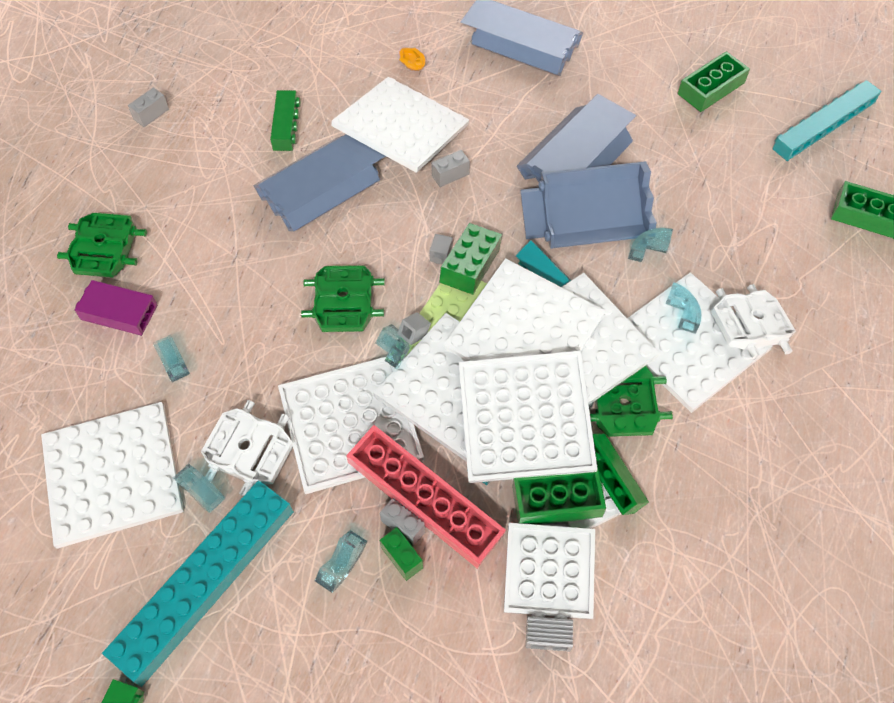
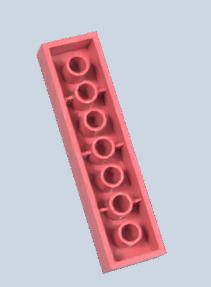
[346,425,506,569]

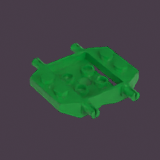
[57,213,147,278]
[301,265,385,332]
[590,366,673,437]

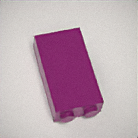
[74,280,158,336]

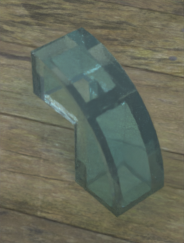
[628,228,673,262]
[666,282,702,334]
[375,324,410,369]
[153,335,190,382]
[173,464,225,513]
[315,530,368,593]

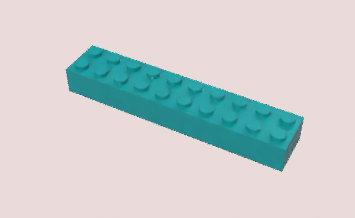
[101,480,294,687]

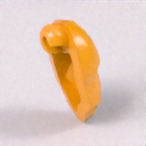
[399,48,425,71]

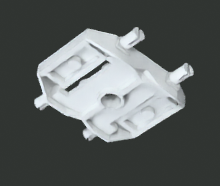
[711,284,796,360]
[201,400,294,496]

